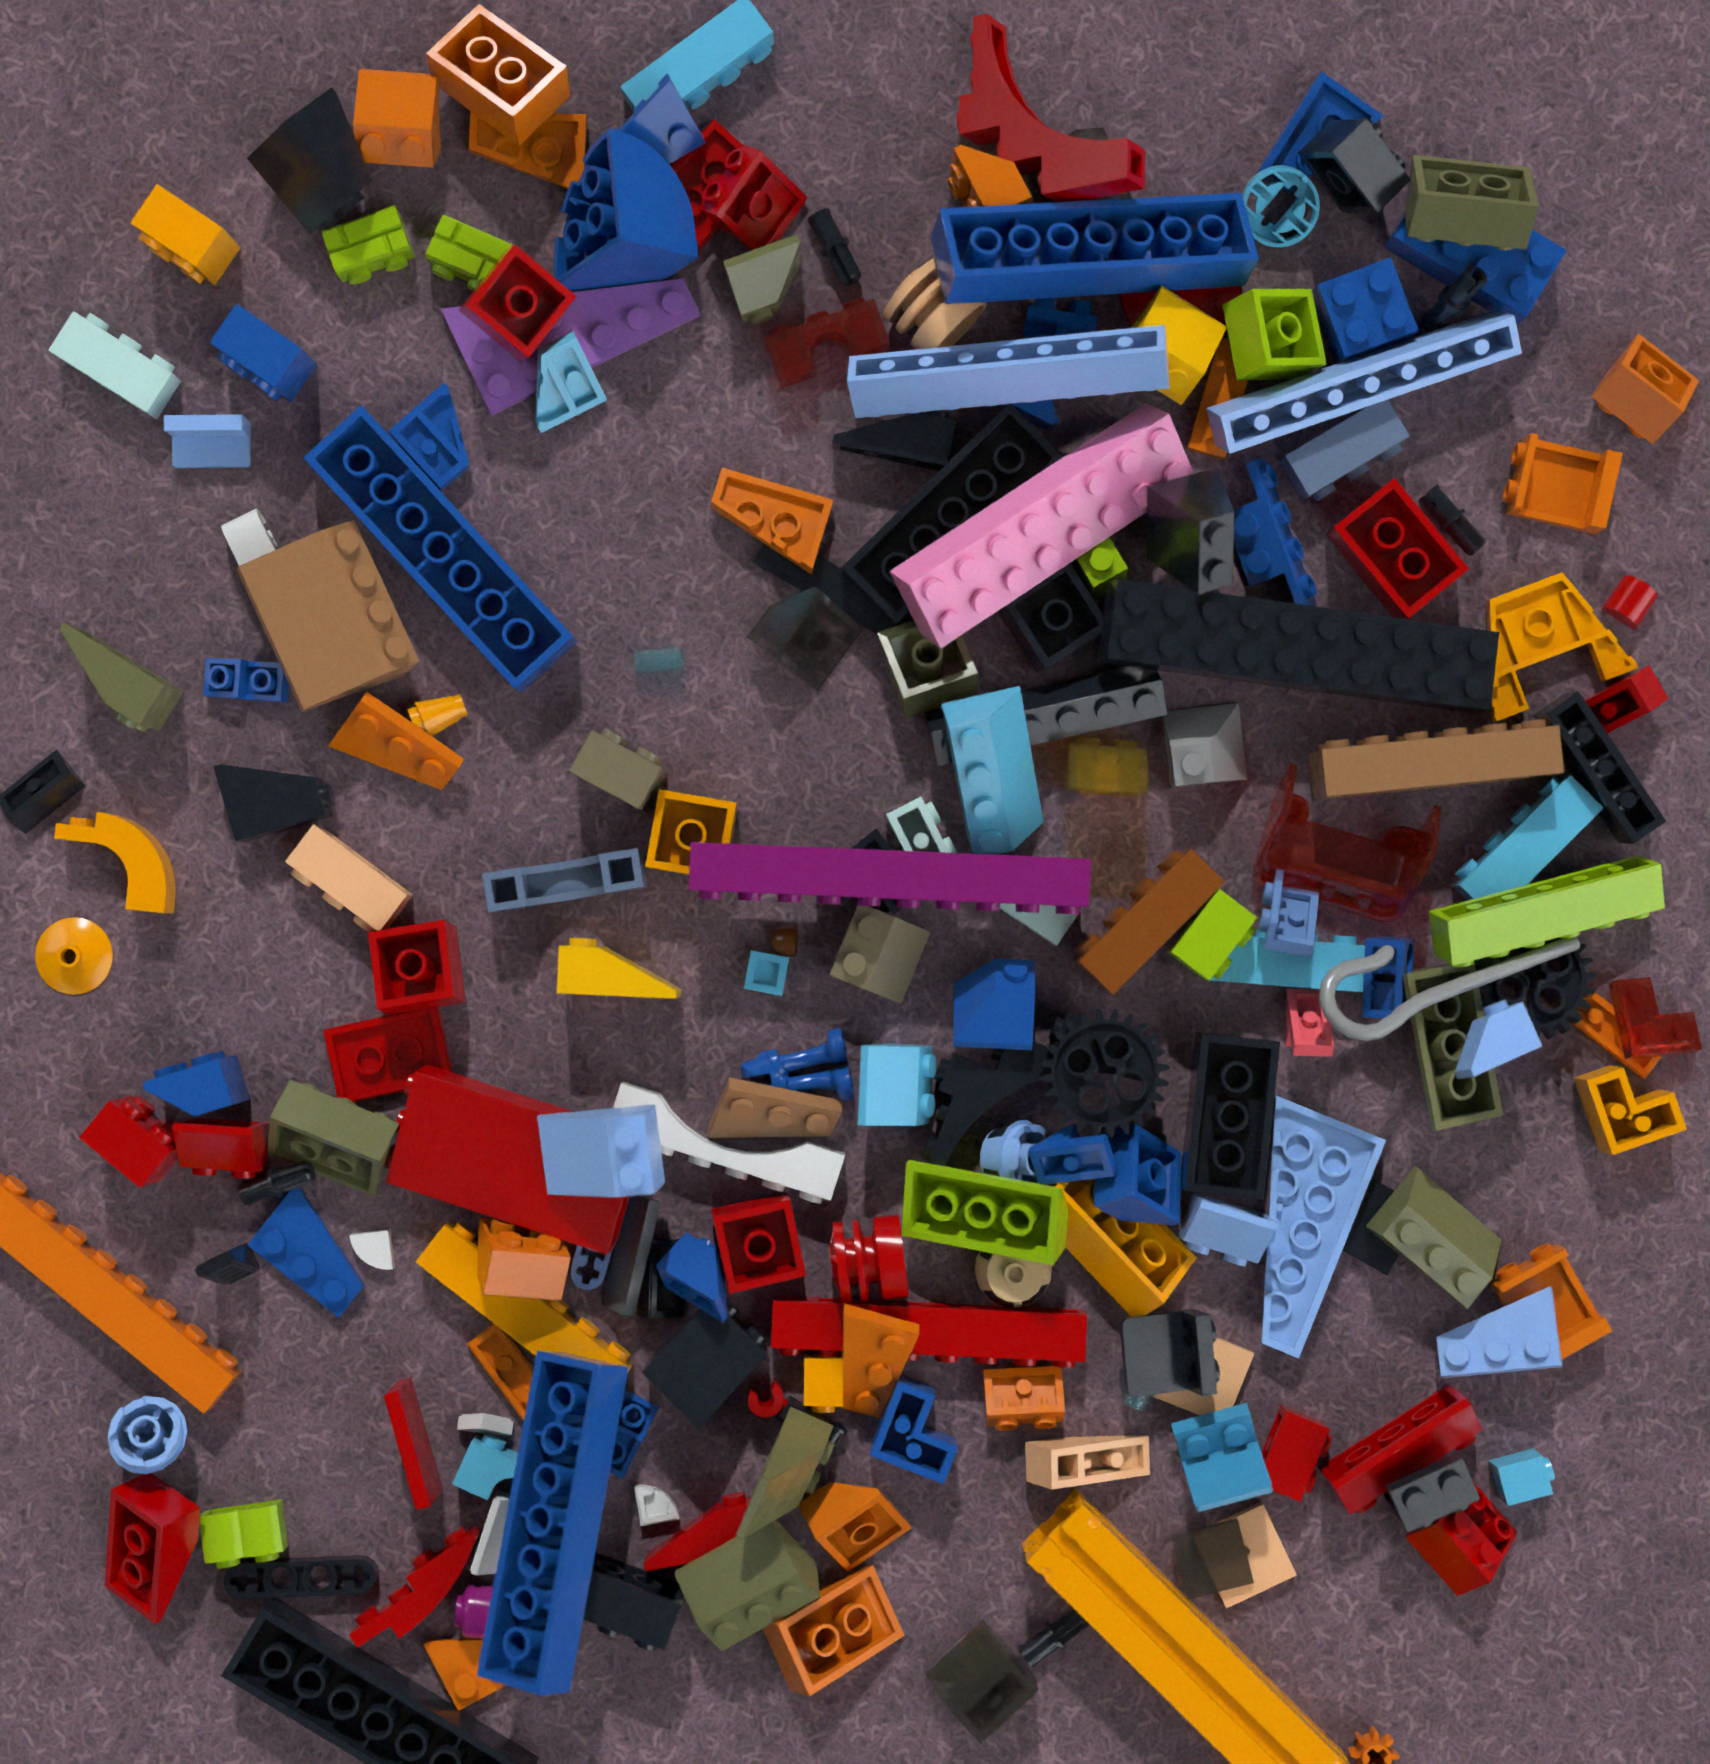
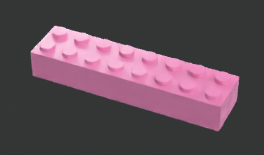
[889,403,1194,648]

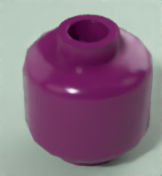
[455,1585,493,1638]

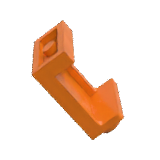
[1502,433,1623,534]
[1489,1243,1613,1370]

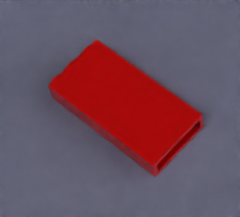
[385,1064,630,1255]

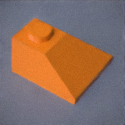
[799,1482,912,1572]

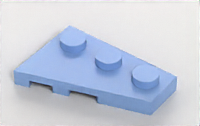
[1436,1286,1563,1378]

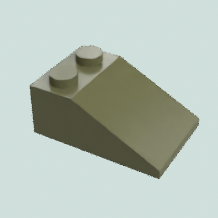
[59,622,184,732]
[736,1407,835,1539]

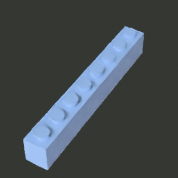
[1206,309,1522,454]
[847,325,1169,418]

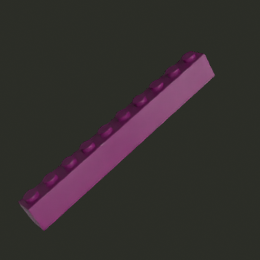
[689,842,1091,915]

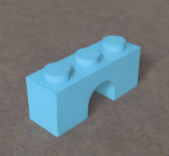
[452,1433,518,1501]

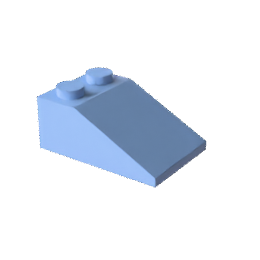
[537,1104,665,1197]

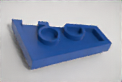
[1256,72,1384,194]
[585,73,706,167]

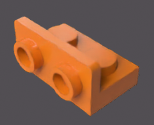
[983,1366,1065,1431]

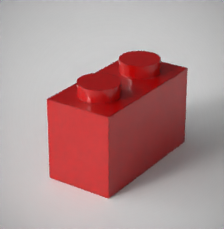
[1261,1404,1332,1502]

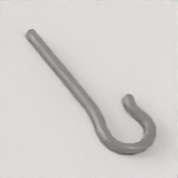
[1319,937,1580,1041]

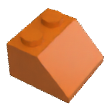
[353,69,441,168]
[1591,333,1699,445]

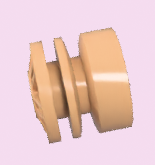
[882,257,986,350]

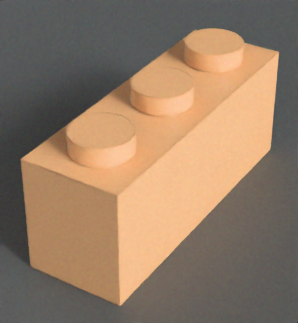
[285,824,413,932]

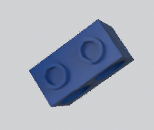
[1362,936,1415,1018]

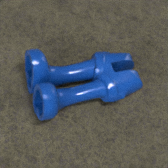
[740,1028,855,1101]

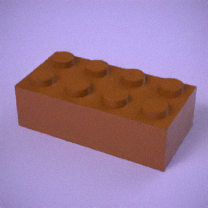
[1073,849,1225,995]

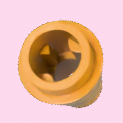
[407,694,468,736]

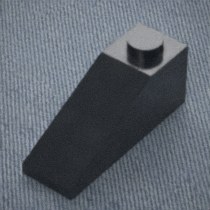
[832,410,956,471]

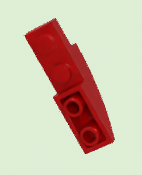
[349,1525,481,1648]

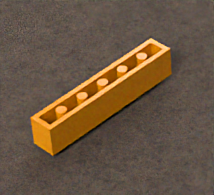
[415,1221,633,1372]

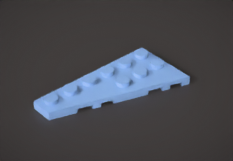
[1261,1095,1386,1359]

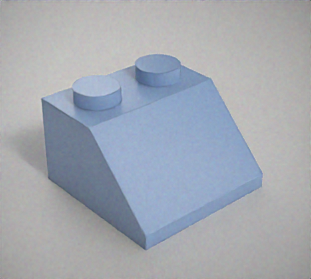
[1179,1192,1278,1267]

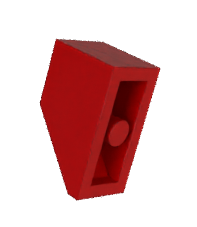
[1585,665,1669,733]

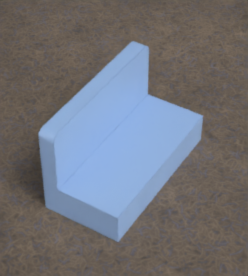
[164,414,251,468]

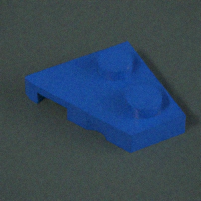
[388,383,471,492]

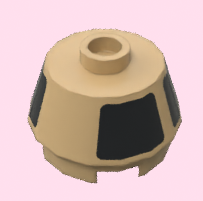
[975,1251,1052,1308]

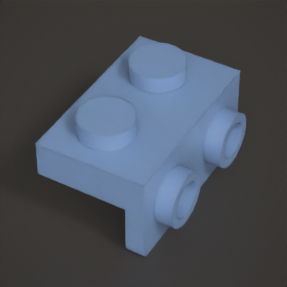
[1258,869,1319,957]

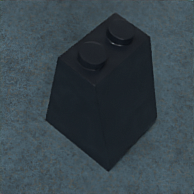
[247,87,372,234]
[1147,468,1234,594]
[642,1297,768,1429]

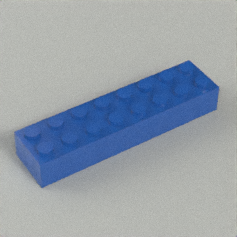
[931,193,1259,304]
[303,405,578,693]
[477,1351,629,1696]

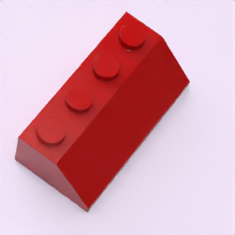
[1318,1384,1483,1515]

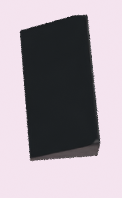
[0,749,85,834]
[637,1238,684,1319]

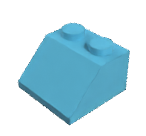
[858,1043,937,1126]

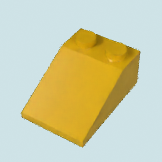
[557,938,682,999]

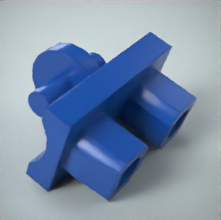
[1023,298,1098,338]

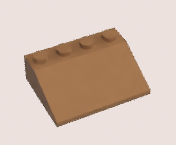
[236,520,420,712]

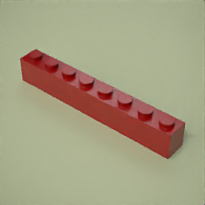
[771,1296,1087,1368]

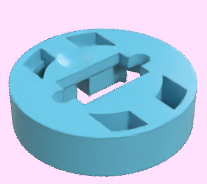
[1242,165,1320,247]

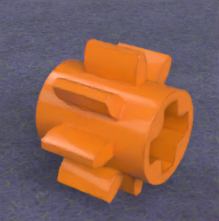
[1347,1726,1400,1764]

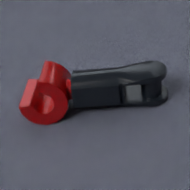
[747,1378,848,1453]

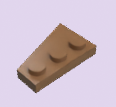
[707,1077,842,1138]

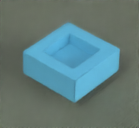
[744,950,790,996]

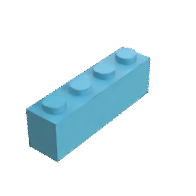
[620,0,774,112]
[1452,775,1603,901]
[1210,929,1365,992]

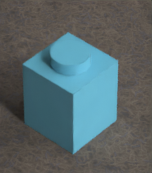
[1488,1448,1555,1506]

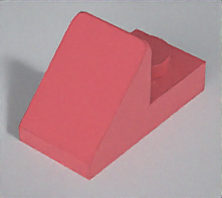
[1285,988,1334,1057]

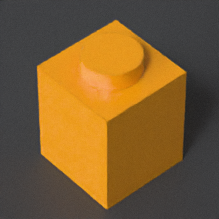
[804,1353,843,1413]

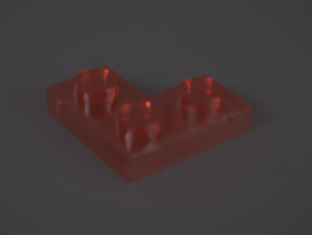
[1609,977,1702,1059]

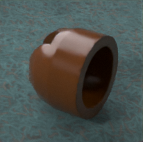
[770,925,798,956]

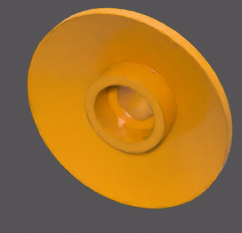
[35,917,113,995]

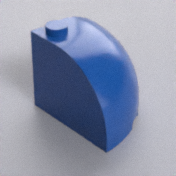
[554,128,698,291]

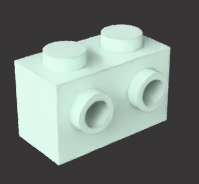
[886,797,957,853]

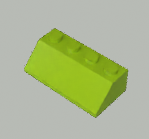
[901,1160,1069,1265]

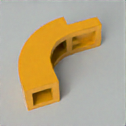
[54,812,176,914]

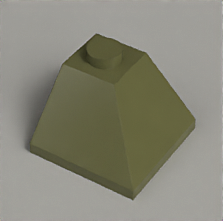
[723,234,802,325]

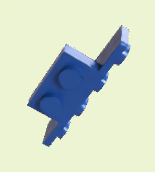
[1233,459,1317,606]

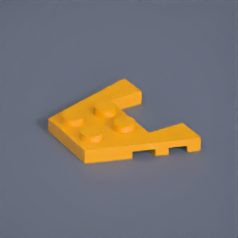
[1486,572,1638,722]

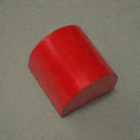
[1601,575,1658,630]

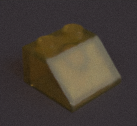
[1062,737,1148,798]

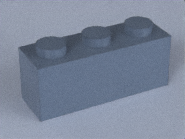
[1279,400,1410,502]

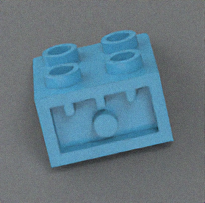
[1171,1403,1273,1512]

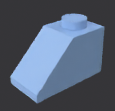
[1455,999,1542,1079]

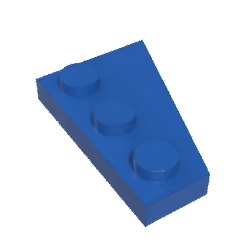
[248,1187,365,1317]

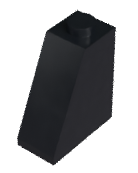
[213,764,335,843]

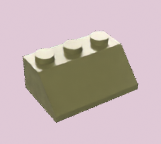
[1405,155,1539,250]
[267,1080,399,1197]
[1366,1166,1502,1309]
[675,1520,820,1651]

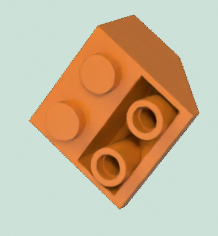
[947,145,1032,207]
[477,1217,571,1300]

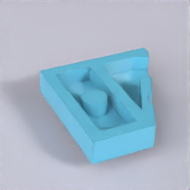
[535,331,607,433]

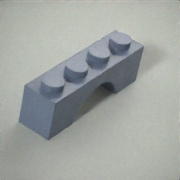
[482,848,648,913]

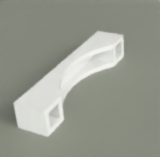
[613,1081,845,1204]

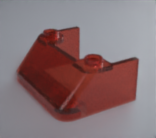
[1252,763,1442,922]

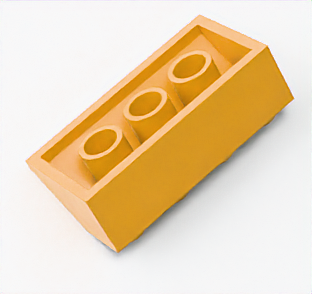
[1048,1179,1197,1317]

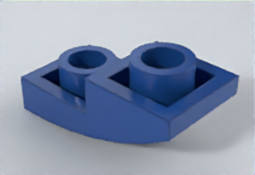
[203,658,289,703]
[610,1390,659,1479]

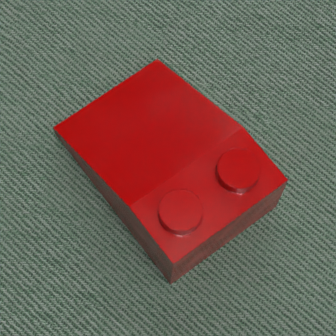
[104,1473,200,1624]

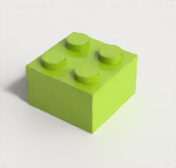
[1222,289,1327,381]

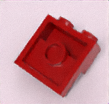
[699,145,808,251]

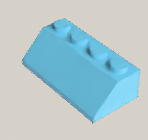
[941,686,1043,855]

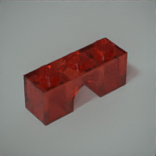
[764,298,890,389]

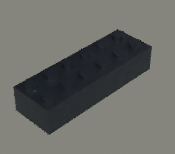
[841,403,1063,627]

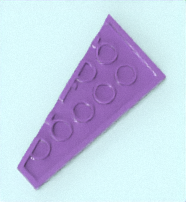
[441,278,701,415]

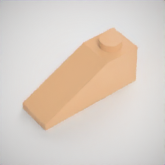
[1025,1435,1150,1490]

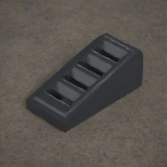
[195,1242,260,1285]

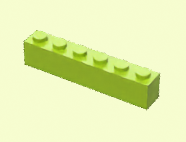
[1429,855,1665,967]

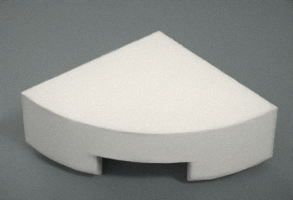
[349,1229,395,1270]
[457,1413,514,1435]
[634,1485,680,1526]

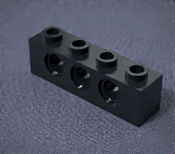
[1532,691,1666,844]

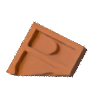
[423,1637,506,1711]

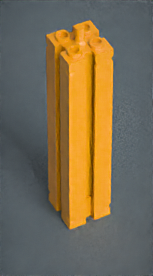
[1022,1488,1350,1764]

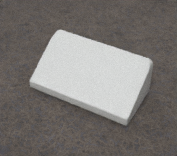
[470,1490,510,1575]

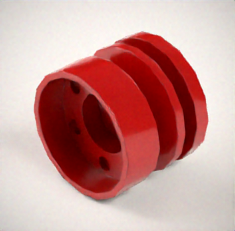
[829,1214,909,1305]

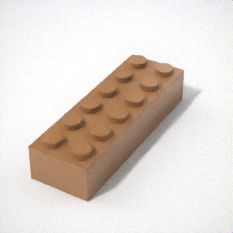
[1308,719,1564,800]

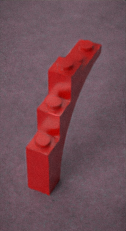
[956,14,1145,203]

